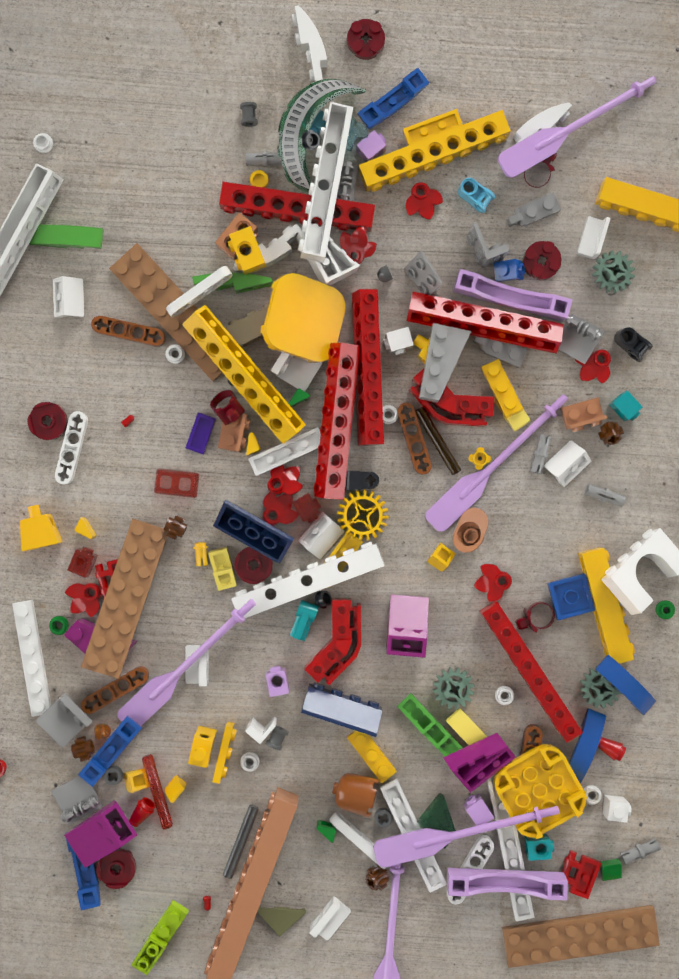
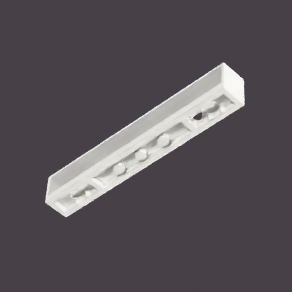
[298,102,353,263]
[0,163,63,296]
[231,542,385,618]

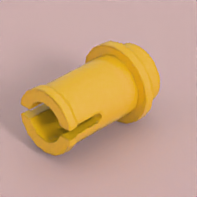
[193,542,208,566]

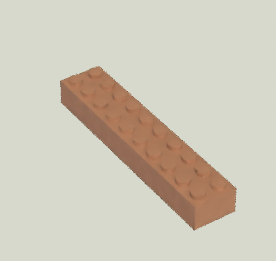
[204,787,299,979]

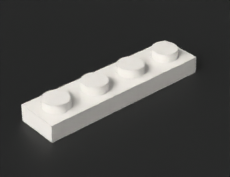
[248,427,321,476]

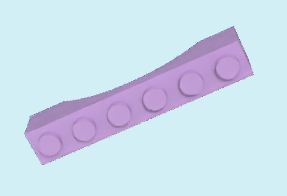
[453,269,573,322]
[447,868,568,900]

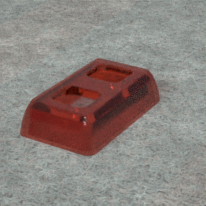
[154,468,199,498]

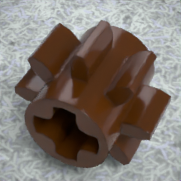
[598,421,624,445]
[164,515,188,540]
[71,736,95,762]
[365,865,389,891]

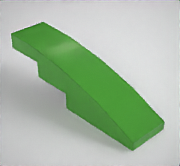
[29,225,104,249]
[192,272,273,294]
[397,693,463,756]

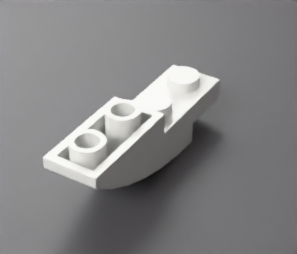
[292,5,327,85]
[513,103,572,144]
[233,224,301,273]

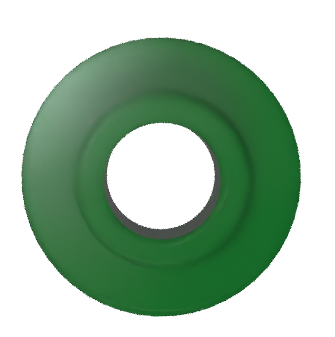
[655,600,675,620]
[49,616,69,635]

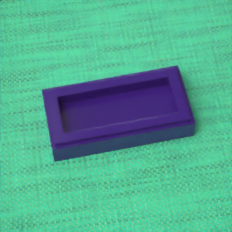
[185,412,216,455]

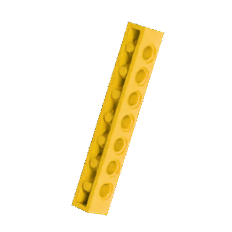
[358,110,511,192]
[182,305,306,444]

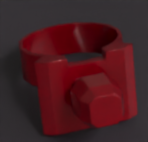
[524,153,557,188]
[210,390,245,425]
[515,602,555,633]

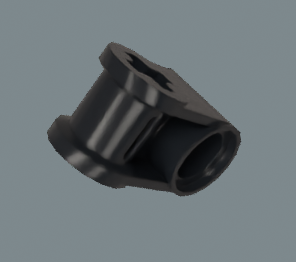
[614,327,653,362]
[345,471,379,490]

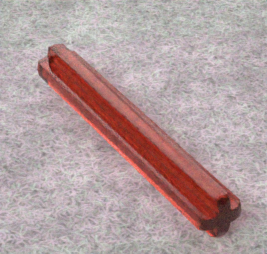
[142,754,173,830]

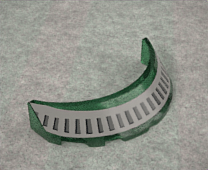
[277,79,366,192]

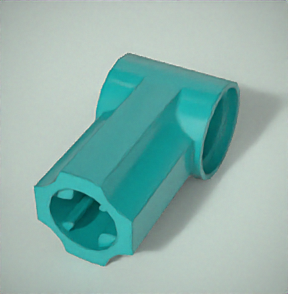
[290,600,319,641]

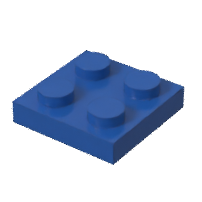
[547,573,595,620]

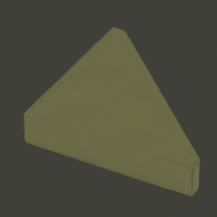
[257,906,306,937]

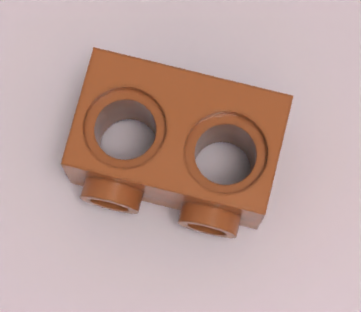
[215,213,258,261]

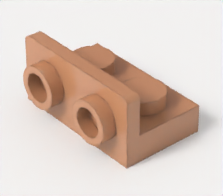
[560,397,607,432]
[218,413,251,453]

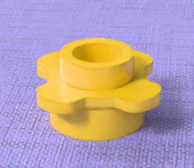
[468,447,491,470]

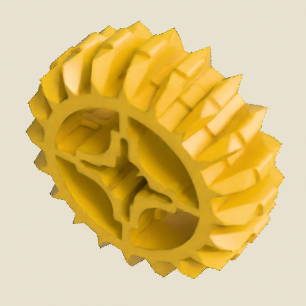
[337,489,389,541]

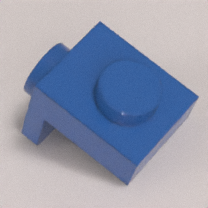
[494,259,525,282]

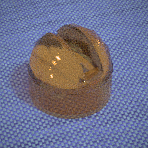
[94,723,111,740]

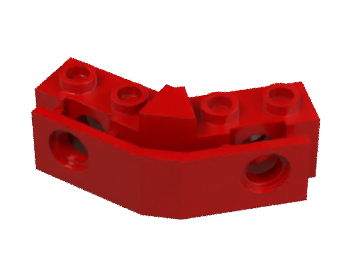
[408,368,494,427]
[304,598,361,685]

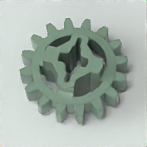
[592,250,635,293]
[579,666,622,709]
[433,667,475,710]

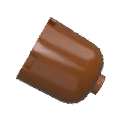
[332,773,379,818]

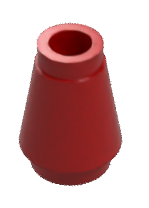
[598,737,626,761]
[129,797,155,827]

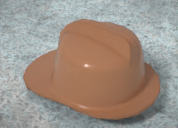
[453,508,488,553]

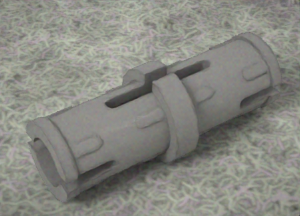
[245,151,284,167]
[530,434,552,474]
[585,484,626,507]
[620,838,661,865]

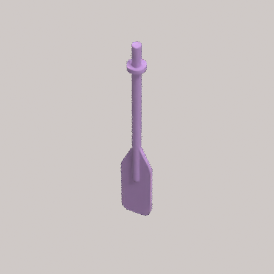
[498,76,656,178]
[426,394,568,532]
[117,599,256,726]
[374,806,560,867]
[373,864,405,979]

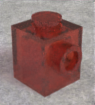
[292,493,321,523]
[67,546,98,578]

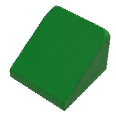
[289,388,311,407]
[317,820,336,843]
[600,858,622,881]

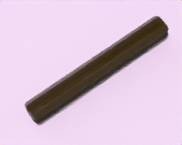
[415,407,461,475]

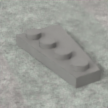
[419,323,471,403]

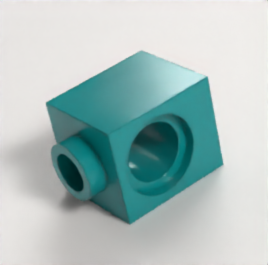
[609,390,643,421]
[524,834,555,861]

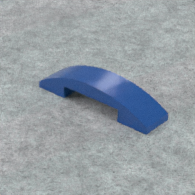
[357,67,430,129]
[596,655,656,715]
[568,708,606,783]
[78,715,142,787]
[65,832,101,911]

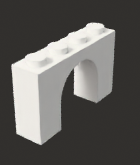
[601,528,679,615]

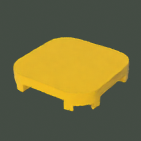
[260,273,346,363]
[494,744,587,839]

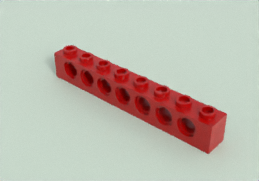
[219,181,375,233]
[352,289,384,446]
[406,292,564,354]
[314,342,360,500]
[479,601,583,743]

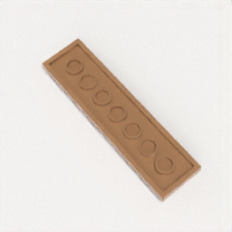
[109,243,223,382]
[81,518,168,679]
[502,905,660,968]

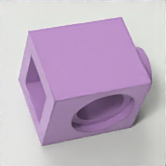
[356,130,386,162]
[265,666,290,697]
[463,794,494,826]

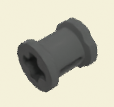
[240,102,258,127]
[266,725,289,750]

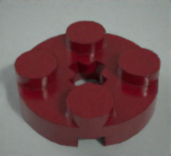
[347,19,385,60]
[522,241,562,281]
[27,402,68,441]
[234,547,273,584]
[97,848,136,889]

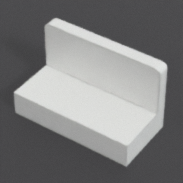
[576,216,610,259]
[53,276,84,318]
[544,440,592,487]
[298,512,344,559]
[185,645,209,686]
[245,716,277,744]
[309,896,351,940]

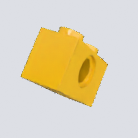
[228,226,266,275]

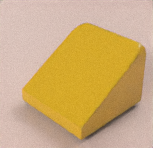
[246,432,261,456]
[74,517,97,539]
[427,543,456,572]
[123,768,149,793]
[165,775,187,803]

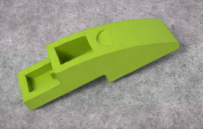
[131,900,189,975]

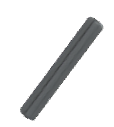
[223,804,259,879]

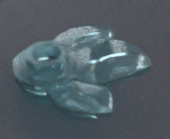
[334,116,368,151]

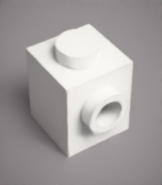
[383,327,414,356]
[602,795,631,823]

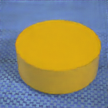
[249,170,269,188]

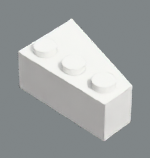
[296,223,360,286]

